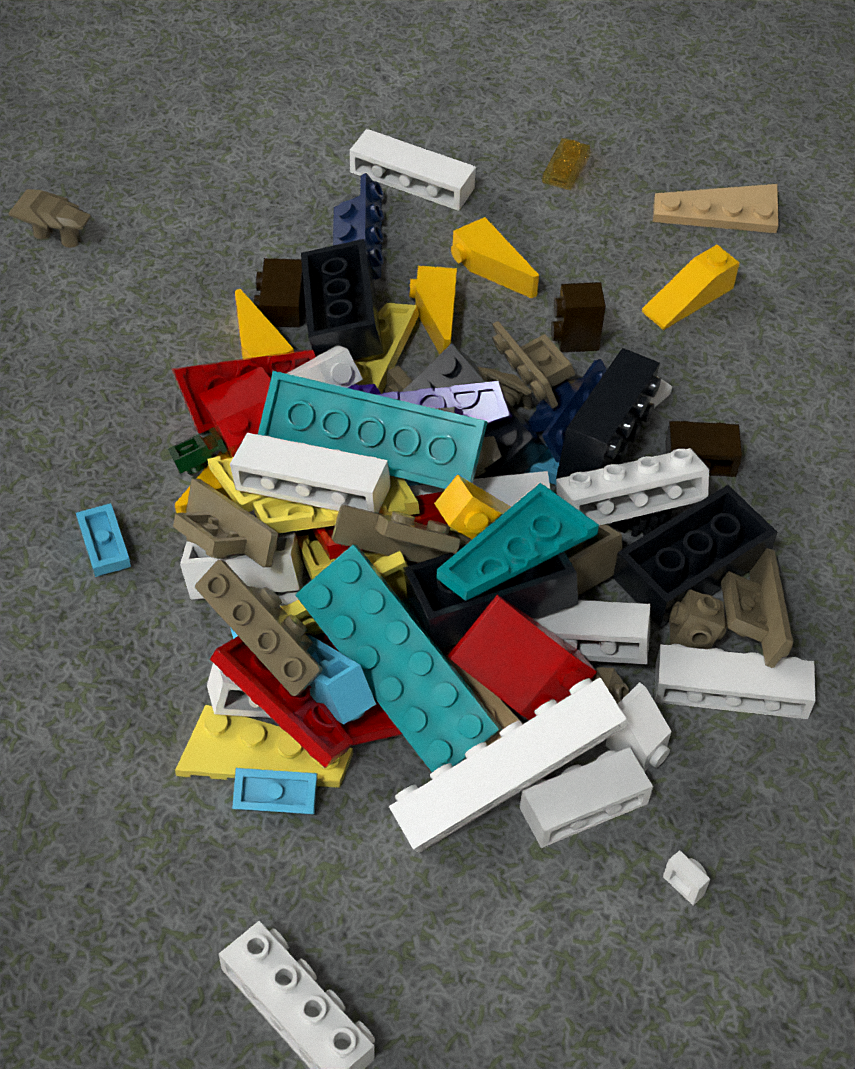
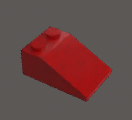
[198,366,271,458]
[448,595,597,720]

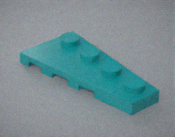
[436,483,599,601]

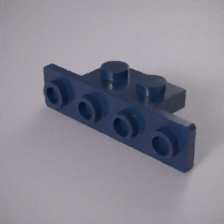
[333,173,384,280]
[528,359,607,462]

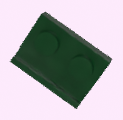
[168,427,228,474]

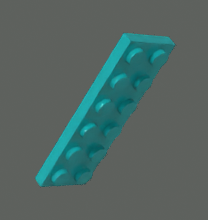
[258,371,488,489]
[295,544,502,772]

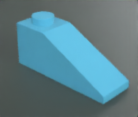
[306,633,376,725]

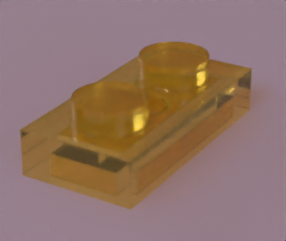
[542,138,590,190]

